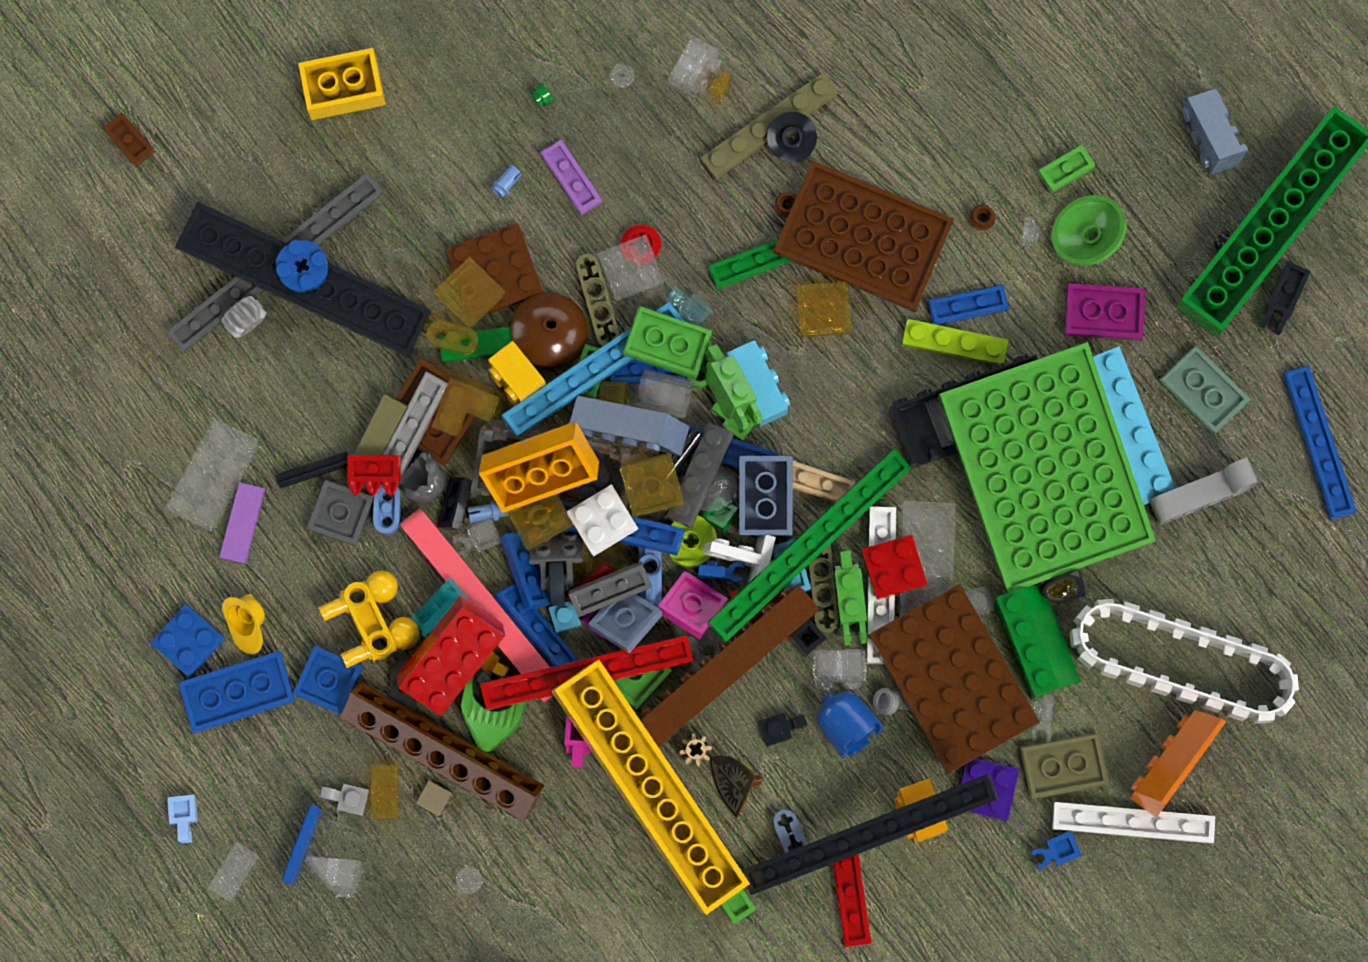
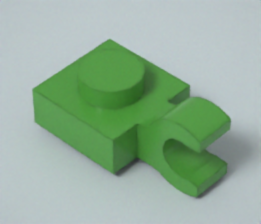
[710,402,755,442]

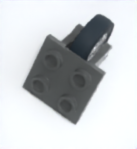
[529,529,583,606]

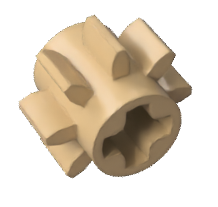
[679,734,712,768]

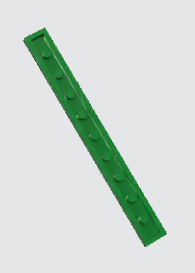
[707,449,911,642]

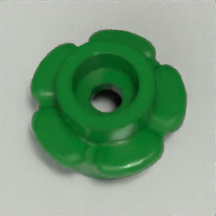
[531,83,553,106]

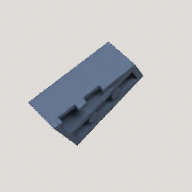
[1182,89,1248,175]

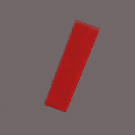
[833,854,872,947]

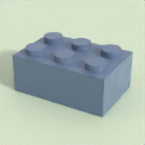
[739,456,793,535]

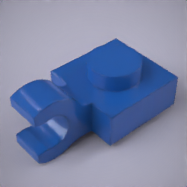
[698,561,744,583]

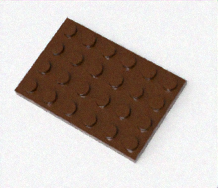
[773,161,954,312]
[868,584,1039,774]

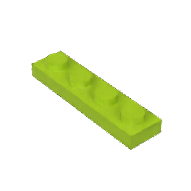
[902,319,1009,365]

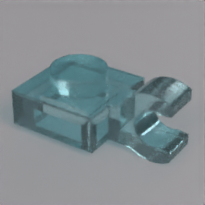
[667,287,713,326]

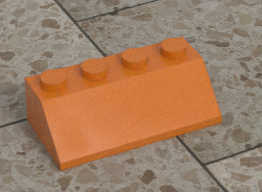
[1130,710,1226,818]

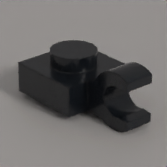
[759,713,807,747]

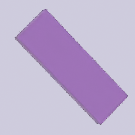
[540,139,602,216]
[219,482,266,564]

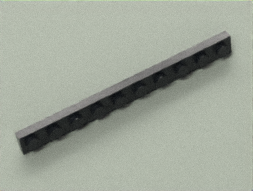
[742,774,999,895]

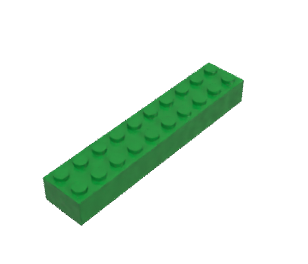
[1176,106,1368,338]

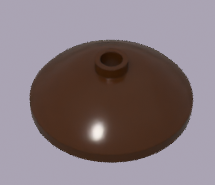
[511,292,588,368]

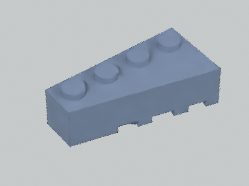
[569,396,690,456]

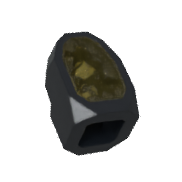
[1040,569,1086,604]

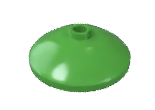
[1051,195,1127,266]

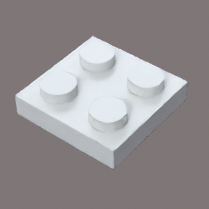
[567,484,638,557]

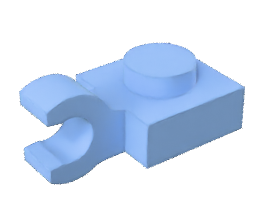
[167,795,198,844]

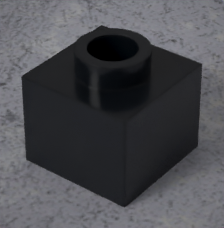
[788,618,827,657]

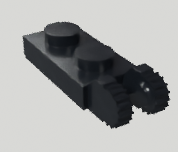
[1259,261,1311,335]

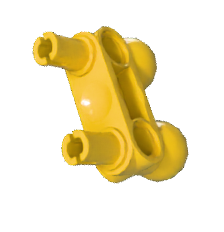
[318,570,421,668]

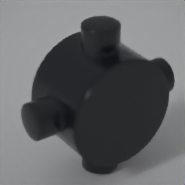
[1214,231,1231,249]

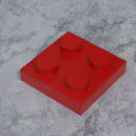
[861,535,928,600]

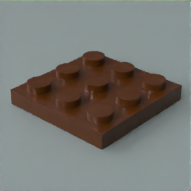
[446,223,544,320]
[395,358,487,466]

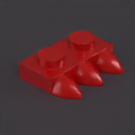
[347,455,401,496]

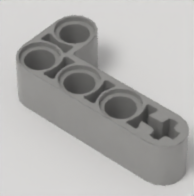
[1149,458,1258,525]

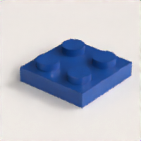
[150,604,226,678]
[293,646,364,715]

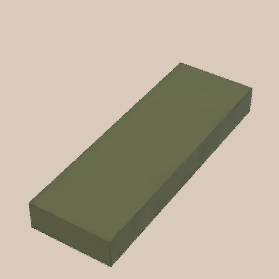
[354,394,408,455]

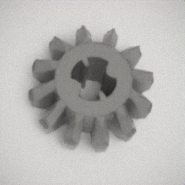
[221,296,266,338]

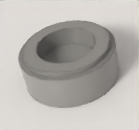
[873,688,899,715]

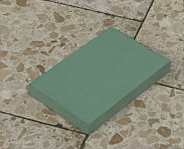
[1158,345,1251,436]

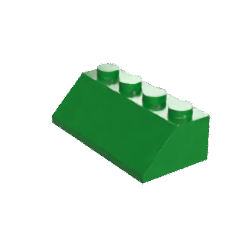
[993,584,1081,700]

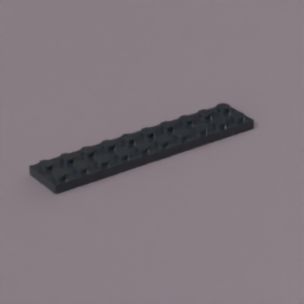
[175,202,431,358]

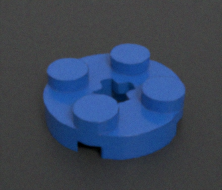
[276,240,328,293]

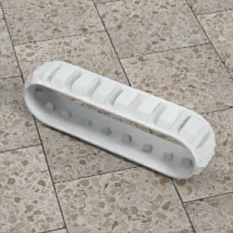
[1070,599,1299,724]

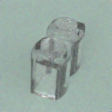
[813,649,866,689]

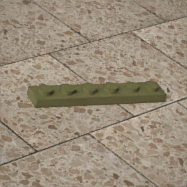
[700,72,838,180]

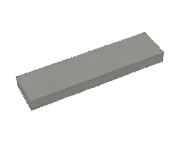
[383,372,450,476]

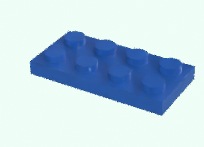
[179,651,296,734]

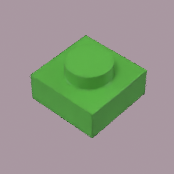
[721,889,757,925]

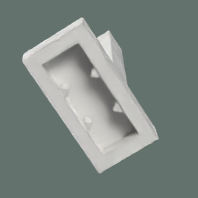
[702,535,776,584]

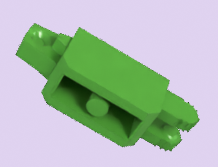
[705,344,762,430]
[834,551,867,645]

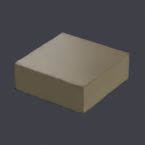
[416,780,453,817]

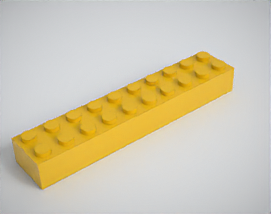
[551,660,750,915]

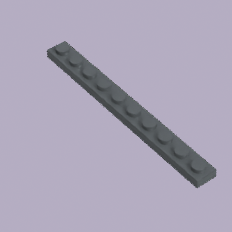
[167,173,384,353]

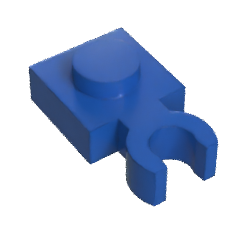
[1030,831,1082,869]

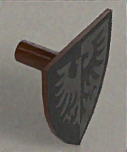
[710,755,762,818]

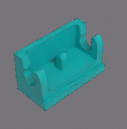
[411,578,470,638]

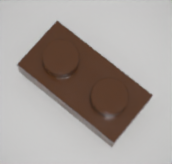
[102,113,156,168]

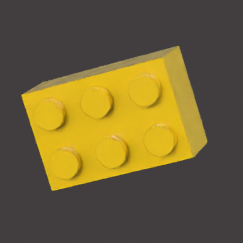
[298,48,386,120]

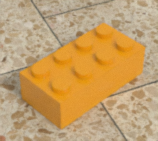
[479,421,599,513]

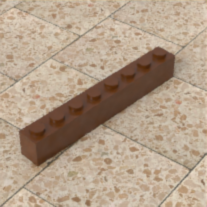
[638,585,820,747]

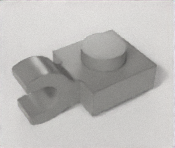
[320,784,370,816]

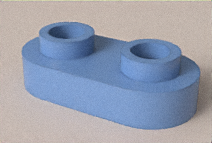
[373,483,401,535]

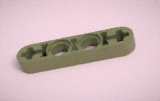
[576,254,620,348]
[808,544,839,635]

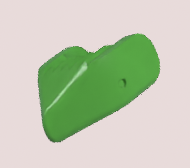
[461,675,528,753]

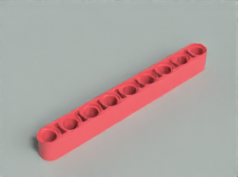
[399,508,554,703]

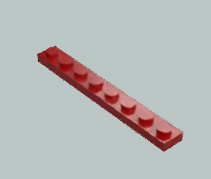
[480,635,693,711]

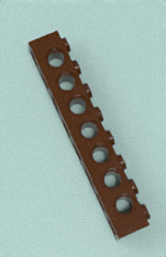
[340,682,545,821]

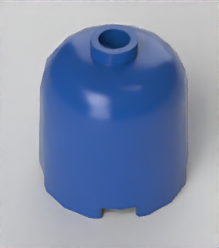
[817,691,884,759]

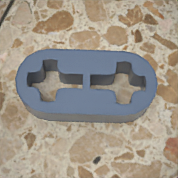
[773,809,807,853]

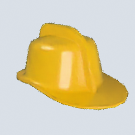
[222,594,265,655]

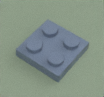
[588,594,663,653]

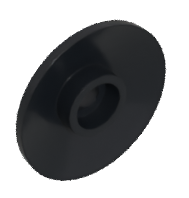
[767,111,817,163]

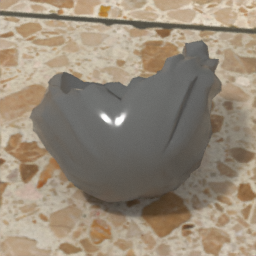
[398,452,446,503]

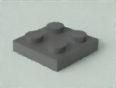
[307,480,374,547]

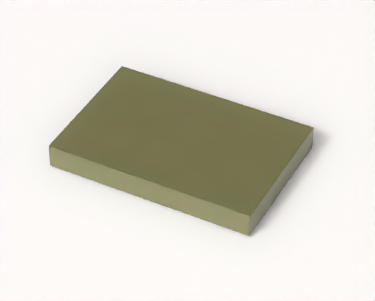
[1019,733,1110,800]

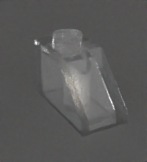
[306,856,363,898]

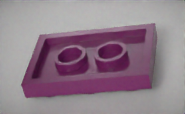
[1064,283,1145,341]

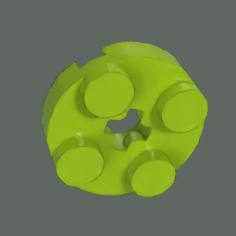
[668,515,717,568]

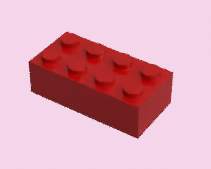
[397,595,506,716]

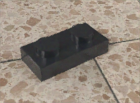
[437,477,473,530]

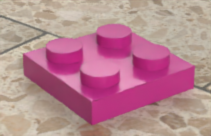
[658,571,728,639]

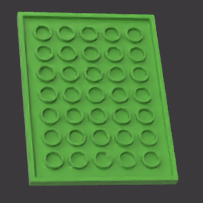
[938,342,1156,593]

